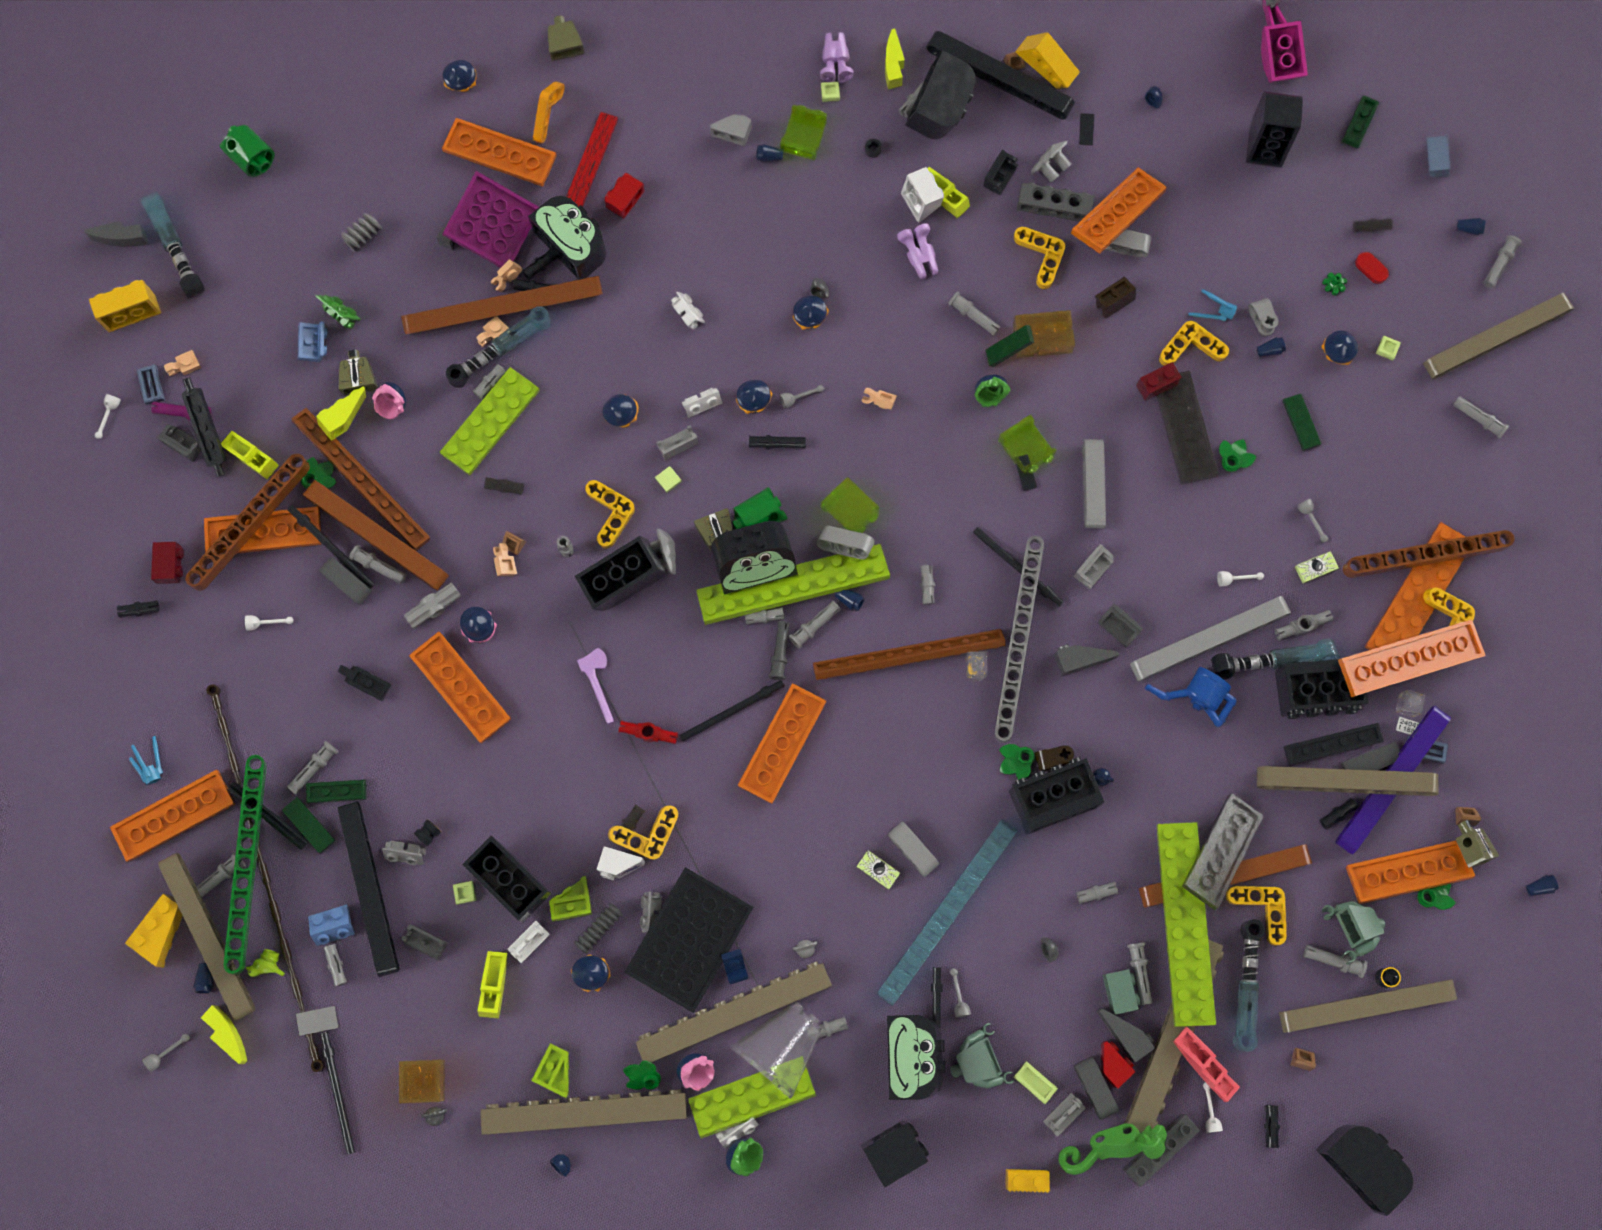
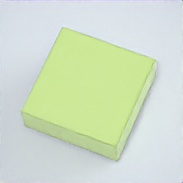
[821,81,840,102]
[1375,336,1401,361]
[655,466,682,493]
[453,881,477,905]

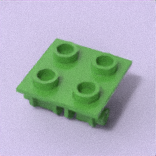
[315,295,361,329]

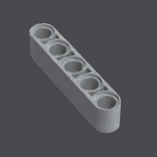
[1083,439,1106,529]

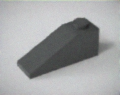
[1054,644,1119,676]
[1096,1009,1155,1062]

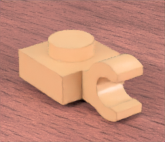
[491,259,523,292]
[476,316,510,347]
[164,350,201,376]
[862,388,897,409]
[493,543,517,576]

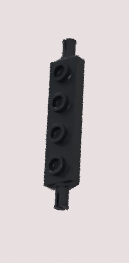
[181,377,227,477]

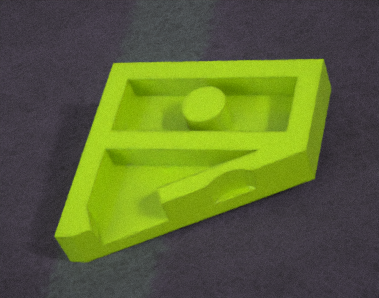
[549,876,592,922]
[531,1043,569,1098]

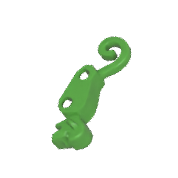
[1058,1123,1167,1175]

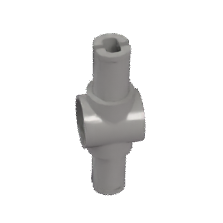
[1274,610,1333,641]

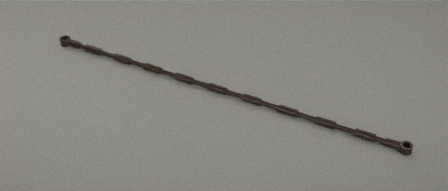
[206,684,325,1072]

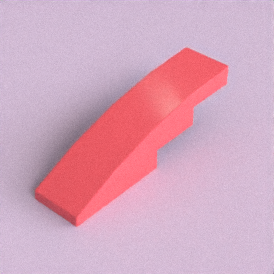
[1173,1027,1240,1102]

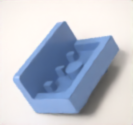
[297,321,327,362]
[308,904,355,946]

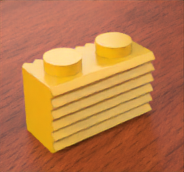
[1006,1169,1050,1193]

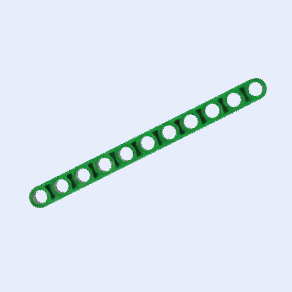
[223,755,267,975]

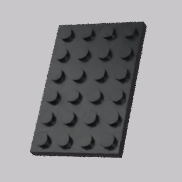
[624,867,754,1013]

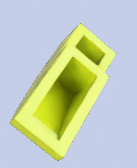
[885,28,905,89]
[927,167,970,218]
[221,431,279,479]
[477,951,508,1019]
[201,1005,247,1064]

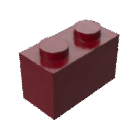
[1136,362,1182,401]
[151,541,184,584]

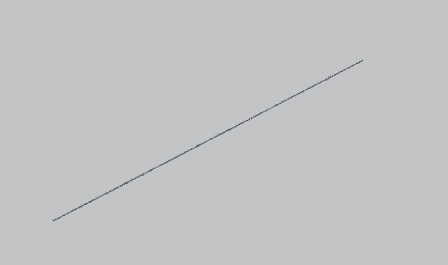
[569,621,793,1053]

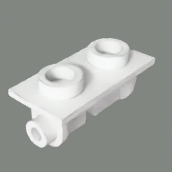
[671,292,705,329]
[682,387,722,418]
[508,921,550,963]
[715,1118,759,1149]

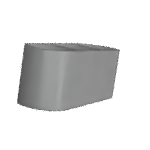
[1105,230,1151,257]
[816,526,874,560]
[887,821,940,877]

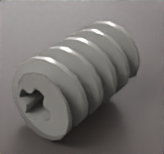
[341,213,383,252]

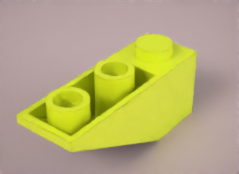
[316,386,366,441]

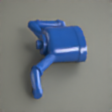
[1144,667,1237,727]

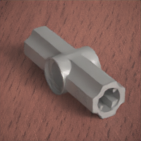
[404,582,462,629]

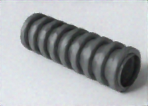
[574,903,623,954]

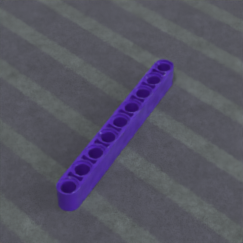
[1335,705,1451,855]

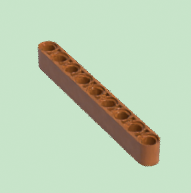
[185,453,310,591]
[302,480,449,591]
[1343,530,1515,578]
[1138,844,1312,908]

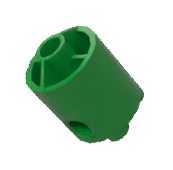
[219,125,275,177]
[732,487,788,529]

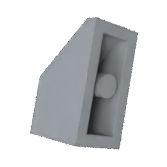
[710,114,752,147]

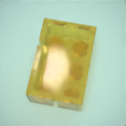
[1013,310,1075,358]

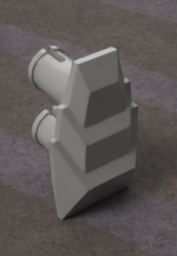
[1031,141,1072,183]
[650,529,676,575]

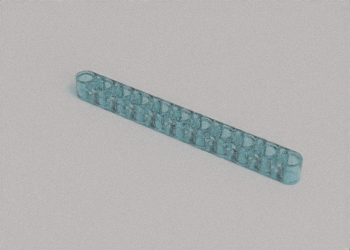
[877,819,1018,1006]

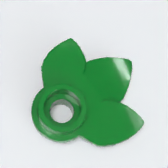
[1219,439,1256,472]
[301,457,337,489]
[999,744,1035,780]
[1417,884,1456,910]
[623,1061,661,1090]

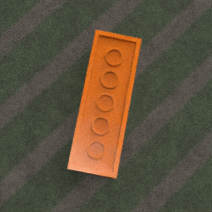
[442,118,557,187]
[1071,167,1167,254]
[204,506,322,555]
[409,631,512,744]
[737,683,827,804]
[110,769,235,862]
[1346,840,1475,904]

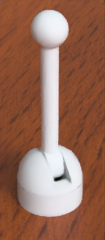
[95,394,121,439]
[1217,571,1264,587]
[245,615,293,631]
[1203,1082,1223,1133]

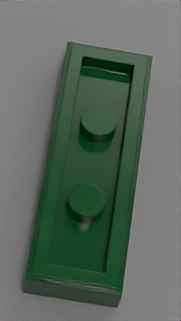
[1341,95,1380,149]
[985,325,1035,367]
[1282,393,1322,451]
[306,780,366,804]
[282,797,336,854]

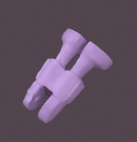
[820,32,854,82]
[897,223,938,279]

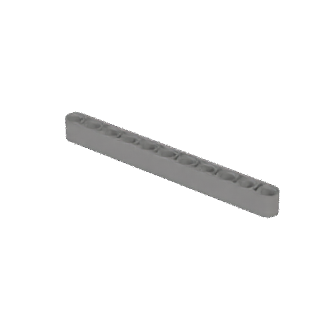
[995,536,1044,743]

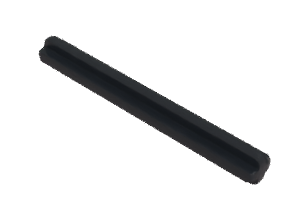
[227,781,308,850]

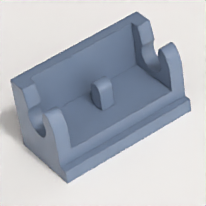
[1426,136,1450,177]

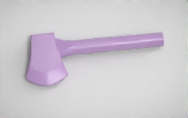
[577,648,614,725]

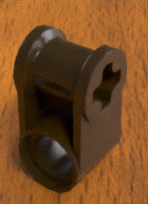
[1035,745,1074,771]

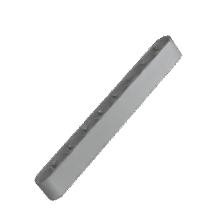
[1130,596,1291,682]

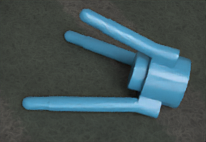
[1188,289,1237,322]
[129,736,163,785]

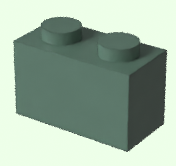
[1103,969,1140,1015]

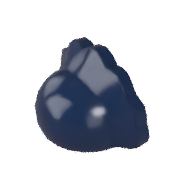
[1145,86,1163,109]
[1093,768,1114,786]
[550,1154,571,1177]

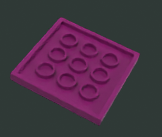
[442,171,539,268]

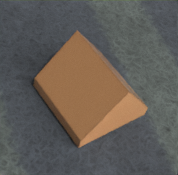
[1003,52,1026,70]
[502,531,526,555]
[1455,807,1481,826]
[1291,1048,1316,1071]

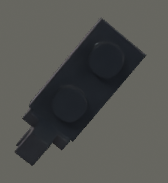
[337,665,392,702]

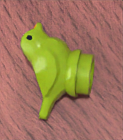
[246,949,285,977]

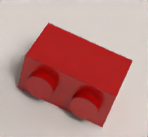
[604,172,645,219]

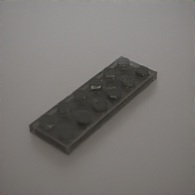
[1157,371,1219,485]
[1182,793,1263,910]

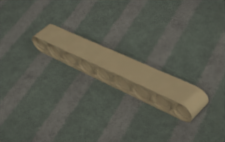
[1423,293,1574,380]
[1257,766,1439,796]
[158,853,256,1021]
[1278,979,1458,1033]

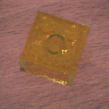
[399,1059,445,1104]

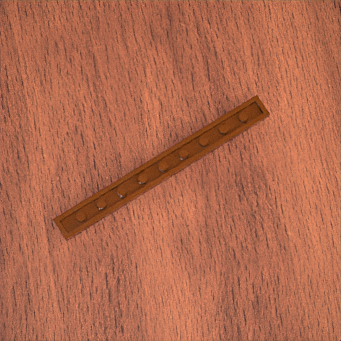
[291,408,430,551]
[813,629,1006,680]

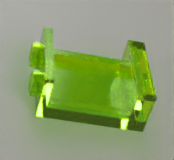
[780,105,827,160]
[998,414,1057,475]
[821,477,880,533]

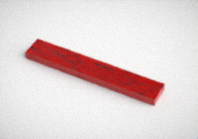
[566,112,618,206]

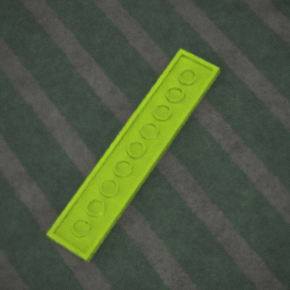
[696,544,891,625]
[1156,822,1216,1027]

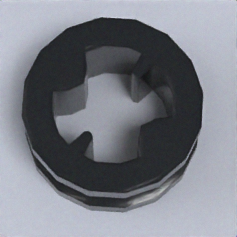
[865,139,882,158]

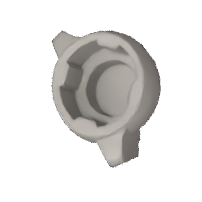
[792,940,817,958]

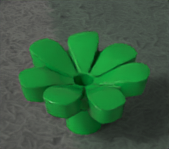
[1322,272,1347,296]

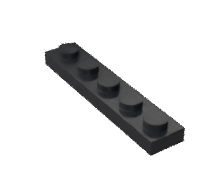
[1283,723,1384,766]

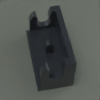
[983,149,1018,196]

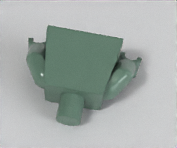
[1322,901,1385,965]
[950,1023,1014,1089]

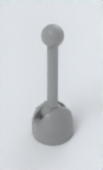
[780,385,824,409]
[1297,499,1328,542]
[950,968,971,1018]
[142,1034,190,1072]

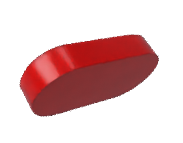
[1355,252,1389,284]

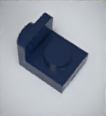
[721,949,748,984]

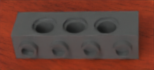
[1017,182,1094,222]
[1122,1114,1200,1187]

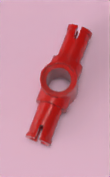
[618,720,678,745]

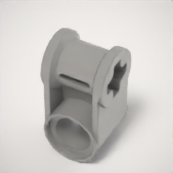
[1248,298,1278,336]

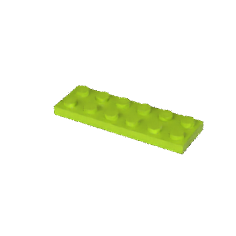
[440,367,540,476]
[688,1056,816,1139]

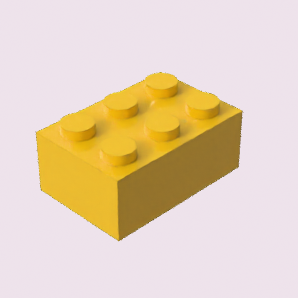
[89,280,161,332]

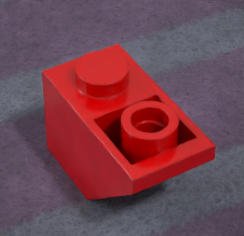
[1101,1041,1135,1089]

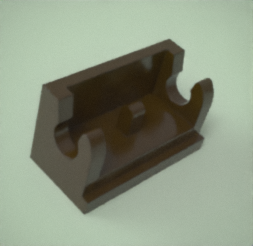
[1095,276,1136,319]

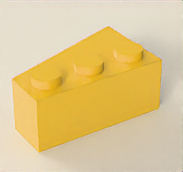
[1015,32,1080,89]
[125,894,183,968]

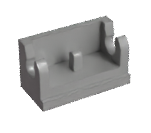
[657,425,698,461]
[1074,544,1114,589]

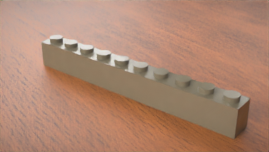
[1124,939,1224,1133]
[636,961,832,1063]
[481,1089,687,1135]

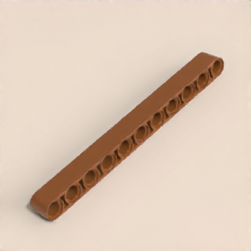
[401,276,603,334]

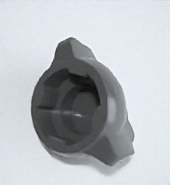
[810,278,829,298]
[1041,938,1059,963]
[421,1107,447,1126]

